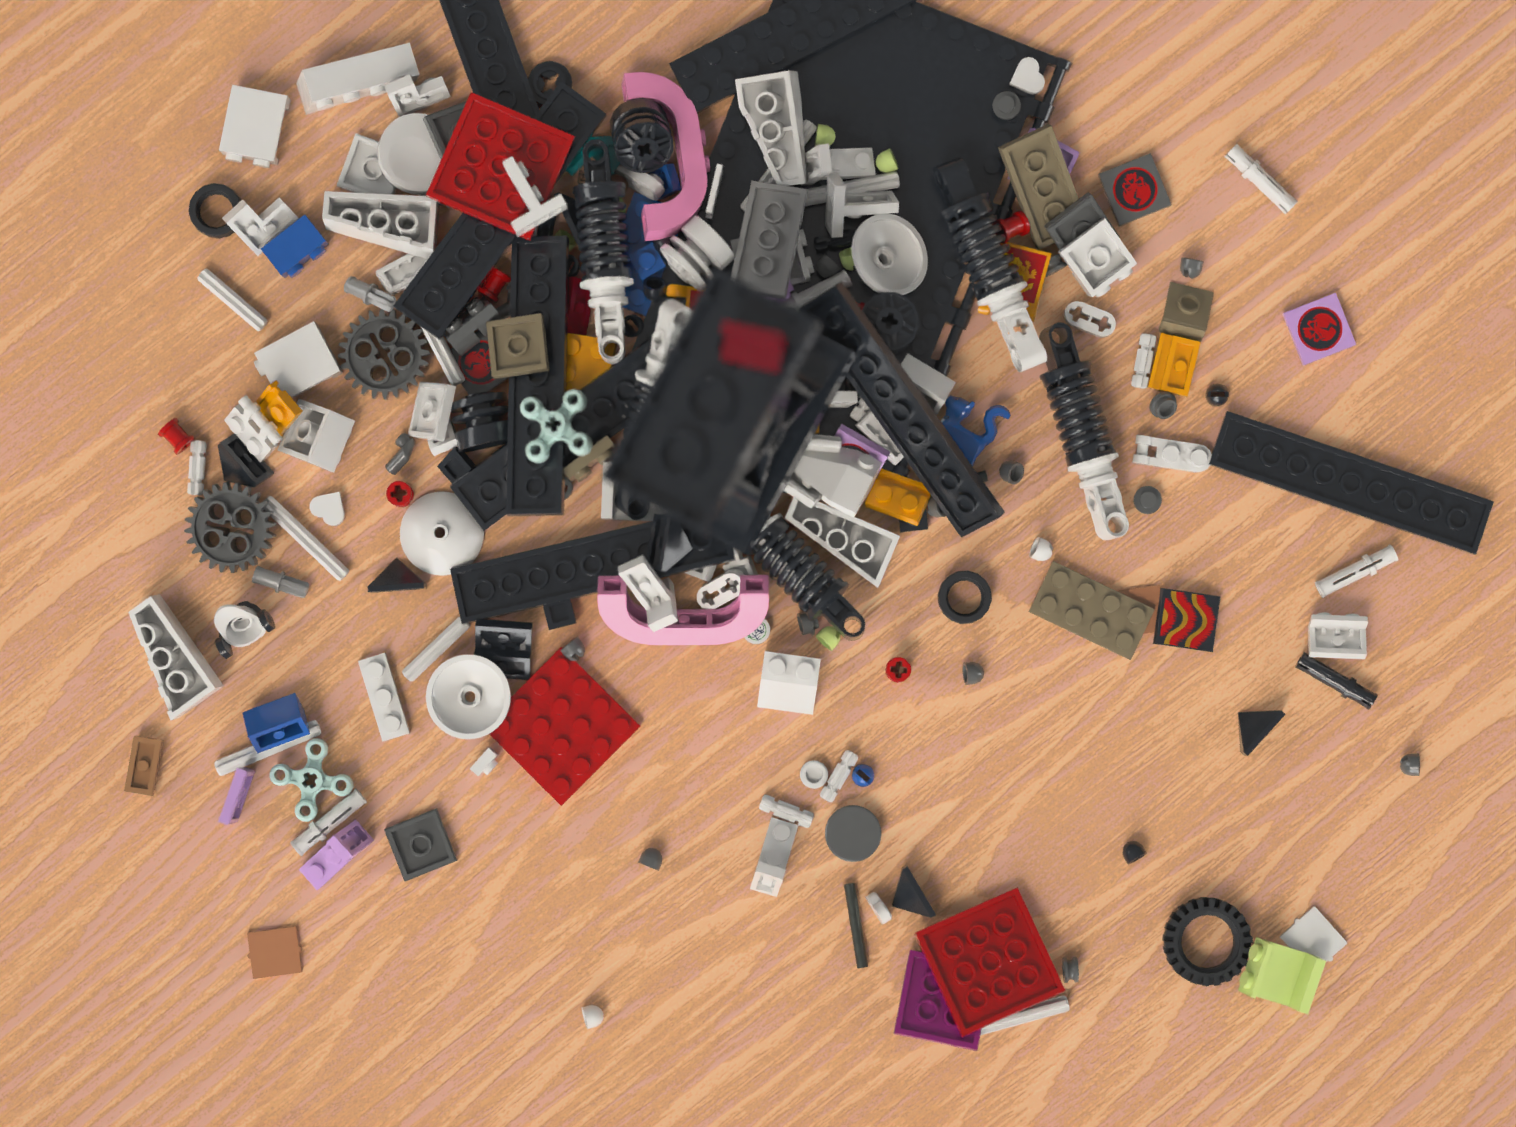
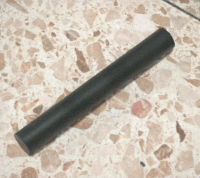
[844,883,868,968]

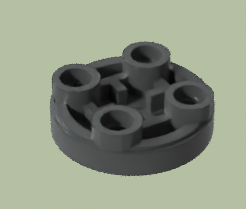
[825,805,881,862]

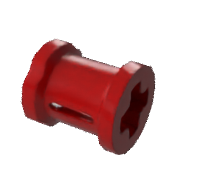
[993,211,1030,244]
[477,268,511,303]
[158,417,195,455]
[386,481,414,507]
[885,657,911,682]

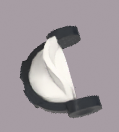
[214,601,276,659]

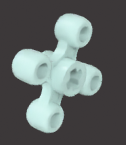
[520,389,593,463]
[269,738,354,822]

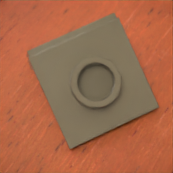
[1159,282,1214,342]

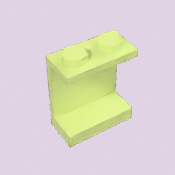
[1238,937,1326,1014]

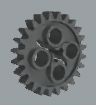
[338,309,430,400]
[184,482,276,573]

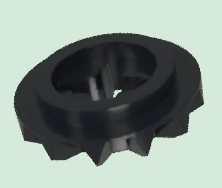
[528,61,572,104]

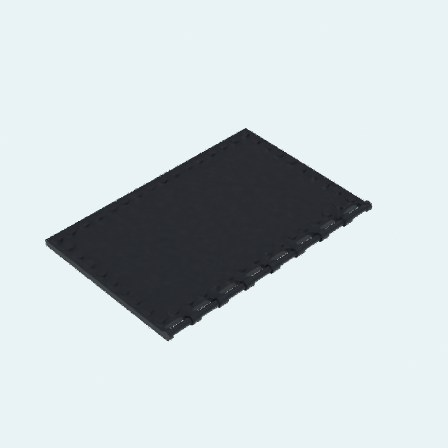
[632,0,1072,477]

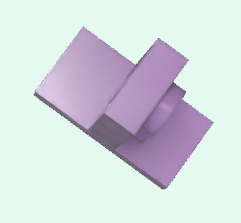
[299,819,374,890]

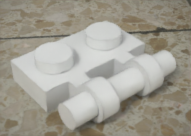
[224,395,283,462]

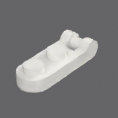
[1132,435,1212,473]

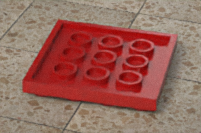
[426,92,575,241]
[489,647,641,806]
[915,887,1065,1037]

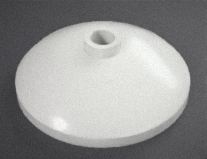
[852,214,928,295]
[400,492,484,576]
[426,655,511,739]

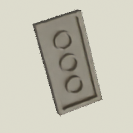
[998,124,1079,250]
[1029,561,1155,660]

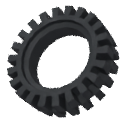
[1162,897,1253,986]

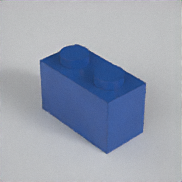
[261,215,329,278]
[242,693,310,754]

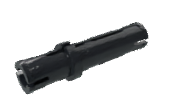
[1295,652,1378,710]

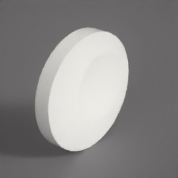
[377,113,441,195]

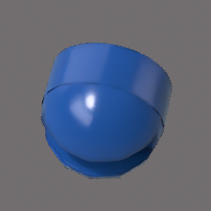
[852,764,874,787]

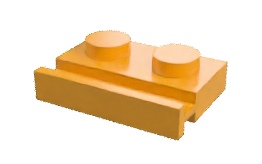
[1147,332,1201,397]
[256,380,303,436]
[865,468,931,526]

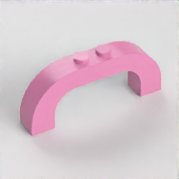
[621,72,710,241]
[597,575,769,645]

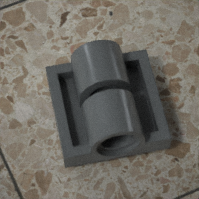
[444,296,503,356]

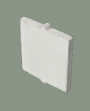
[706,164,723,219]
[1280,906,1347,962]

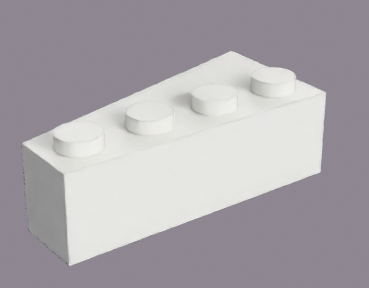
[296,43,420,115]
[322,191,440,259]
[785,497,900,588]
[128,594,224,721]

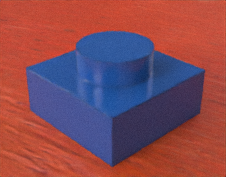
[648,163,681,200]
[629,242,666,282]

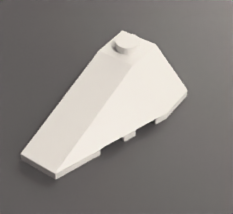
[735,71,807,186]
[794,447,883,517]

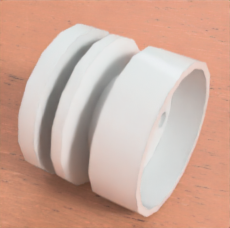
[660,215,735,291]

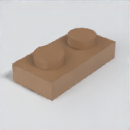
[124,736,163,796]

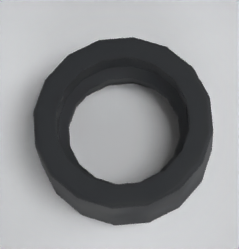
[188,183,241,239]
[938,571,992,624]

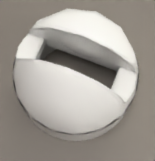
[1029,537,1053,561]
[582,1005,604,1029]

